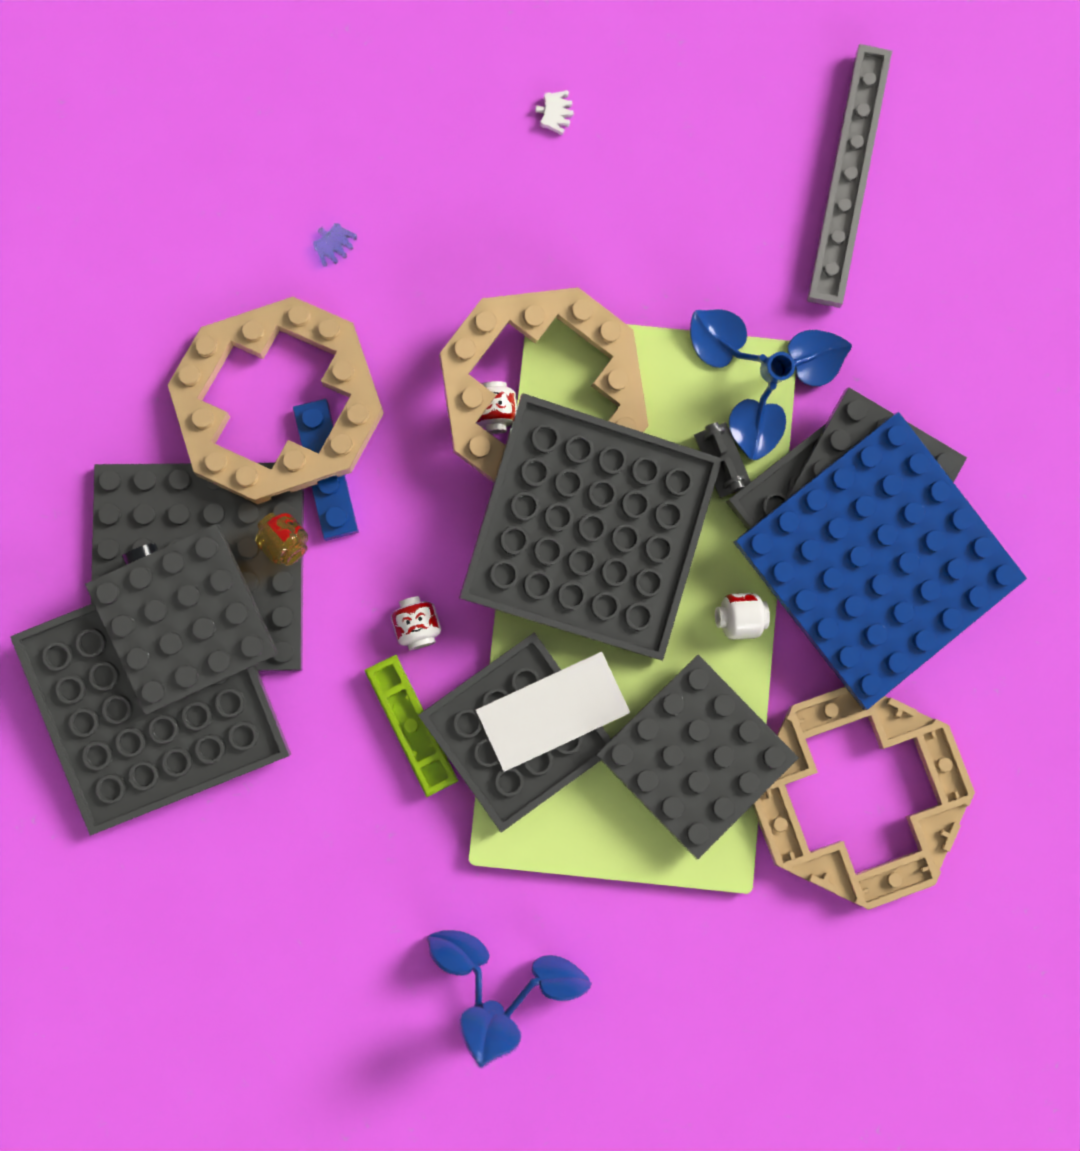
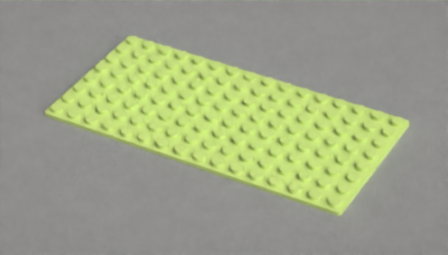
[469,318,796,894]

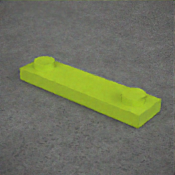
[364,654,459,797]

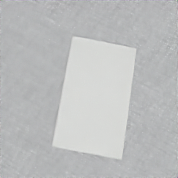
[476,652,630,772]

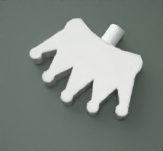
[535,90,574,135]

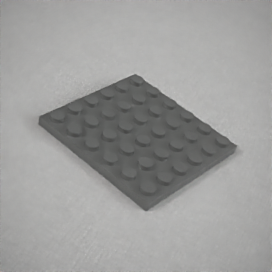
[459,393,722,661]
[91,463,304,671]
[10,603,291,836]

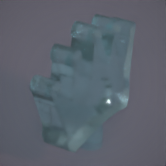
[313,223,357,267]

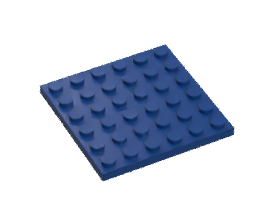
[733,412,1027,710]

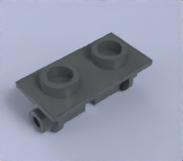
[694,422,751,498]

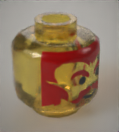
[255,513,308,566]

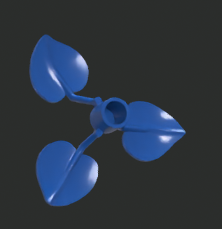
[690,309,852,460]
[427,930,592,1068]

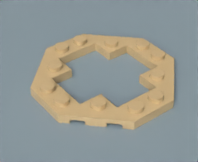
[439,287,648,483]
[168,297,384,504]
[752,687,975,909]

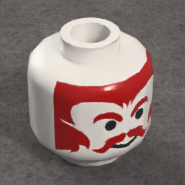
[476,381,517,434]
[715,593,770,640]
[391,596,441,650]

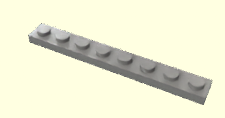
[807,44,892,308]

